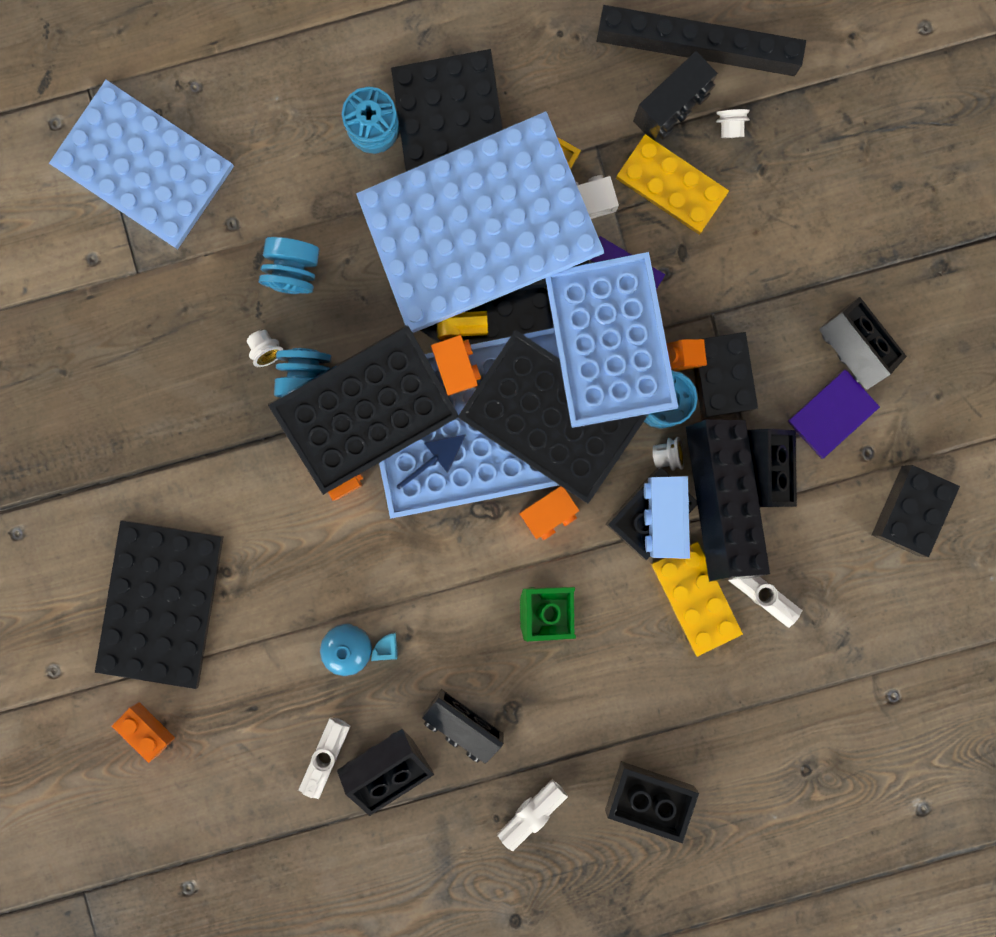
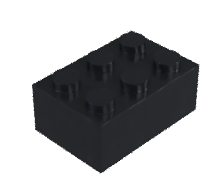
[633,51,718,141]
[693,332,758,419]
[872,465,960,558]
[605,467,697,560]
[605,761,699,844]

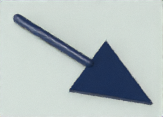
[397,434,466,489]

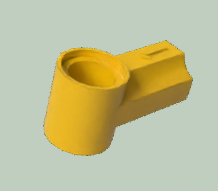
[437,311,488,340]

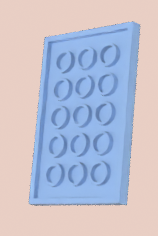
[49,80,234,250]
[545,252,678,428]

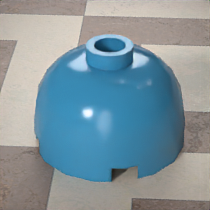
[320,624,372,676]

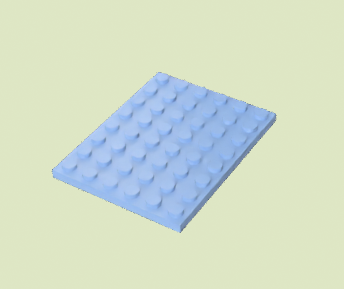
[356,111,604,333]
[379,328,560,519]

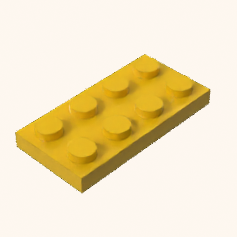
[616,134,729,235]
[651,542,743,657]

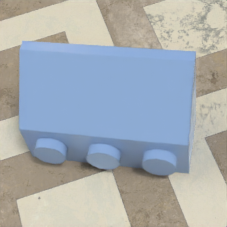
[644,476,690,559]

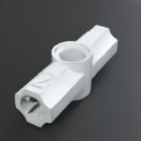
[728,576,803,628]
[299,717,351,799]
[497,779,568,851]

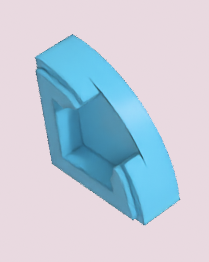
[371,632,398,661]

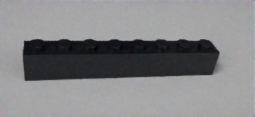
[596,5,807,76]

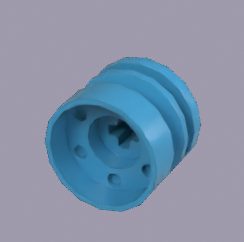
[341,87,400,154]
[258,237,320,294]
[274,348,331,397]
[644,370,698,429]

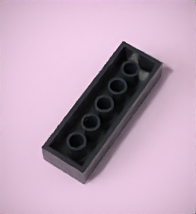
[686,419,770,582]

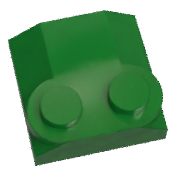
[520,587,576,642]

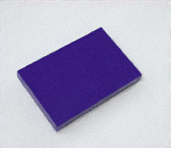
[787,369,880,459]

